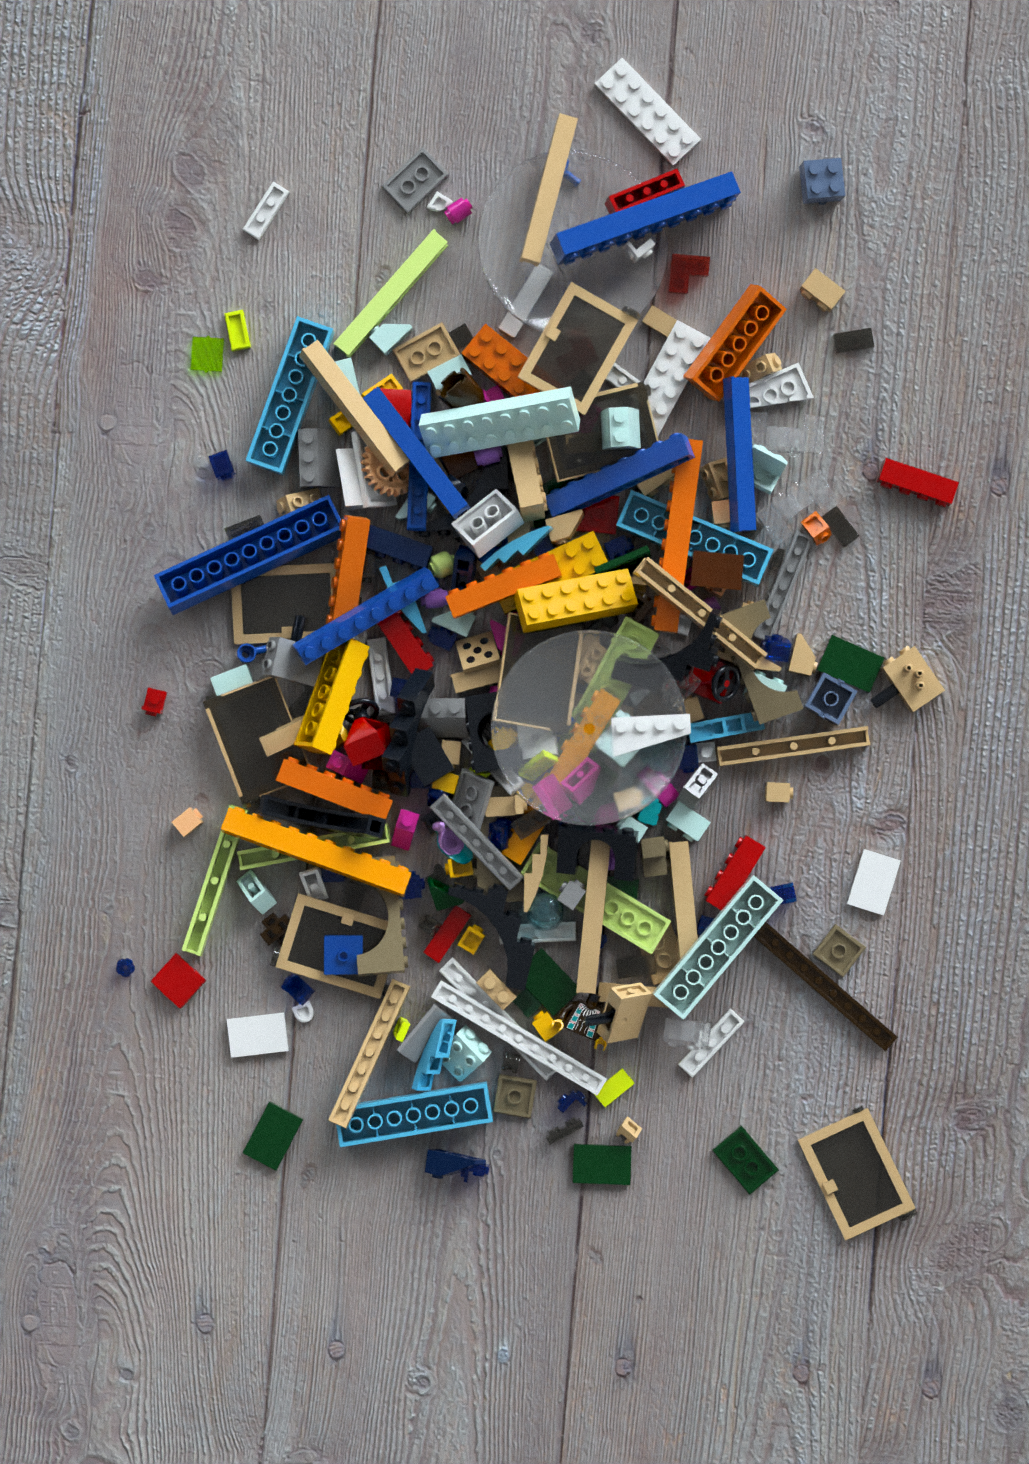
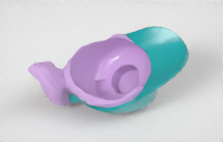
[432,821,473,864]

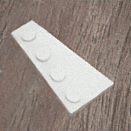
[749,363,814,409]
[611,714,691,757]

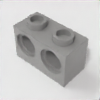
[677,763,718,810]

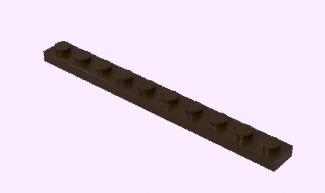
[753,922,898,1051]

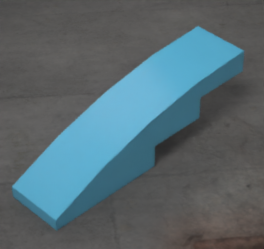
[480,526,553,572]
[379,565,427,635]
[689,712,765,743]
[412,1019,457,1091]

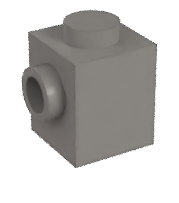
[557,879,586,910]

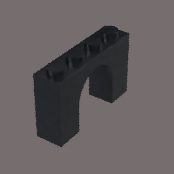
[465,690,524,774]
[556,821,639,881]

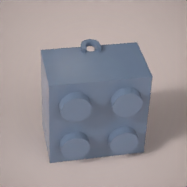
[799,158,845,205]
[803,673,858,726]

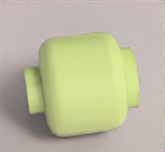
[427,551,455,579]

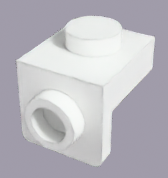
[623,238,655,263]

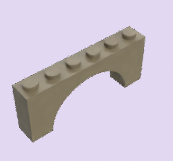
[721,599,804,724]
[473,786,524,902]
[350,856,408,977]

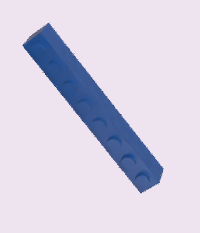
[546,433,695,518]
[292,567,439,665]

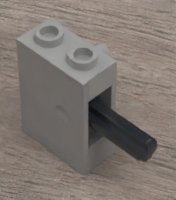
[262,615,323,687]

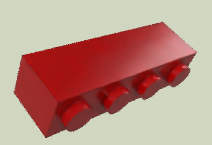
[604,169,685,214]
[877,458,959,508]
[377,610,435,674]
[704,835,766,910]

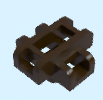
[260,912,290,947]

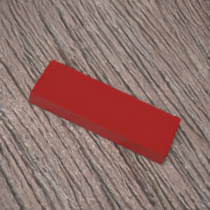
[423,905,472,963]

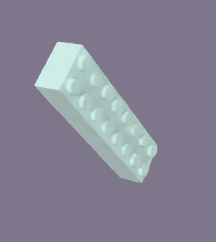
[419,387,580,458]
[652,875,783,1020]

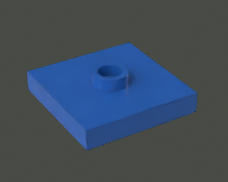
[324,935,363,975]

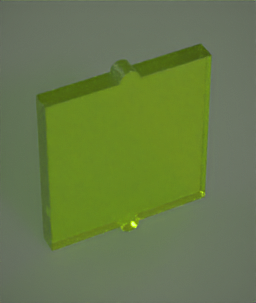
[190,336,224,373]

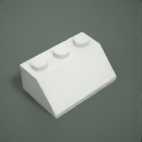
[336,448,363,511]
[451,489,524,558]

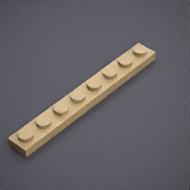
[328,979,410,1129]

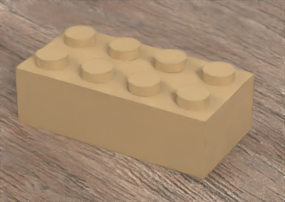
[507,440,548,523]

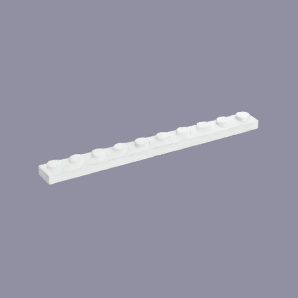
[431,980,607,1095]

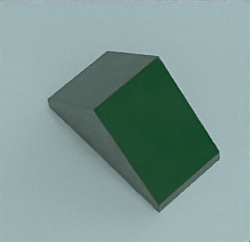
[427,877,464,911]

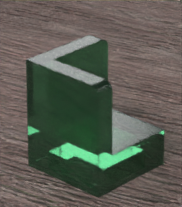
[513,987,542,1018]

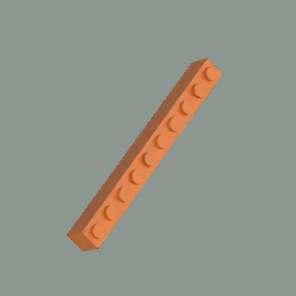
[651,439,703,634]

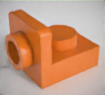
[801,511,832,545]

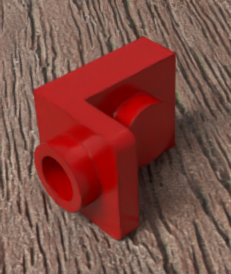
[141,687,168,717]

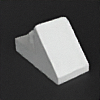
[299,867,329,900]

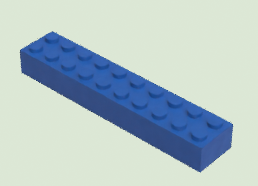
[550,171,741,266]
[154,495,342,615]

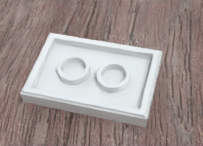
[846,849,901,915]
[227,1012,289,1058]

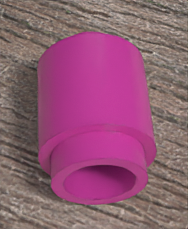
[444,197,473,225]

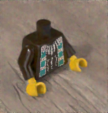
[550,993,607,1051]

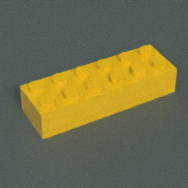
[496,531,608,615]
[514,568,638,633]
[294,638,370,755]

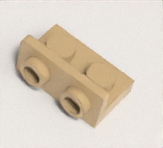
[700,457,729,502]

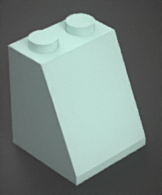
[600,407,641,450]

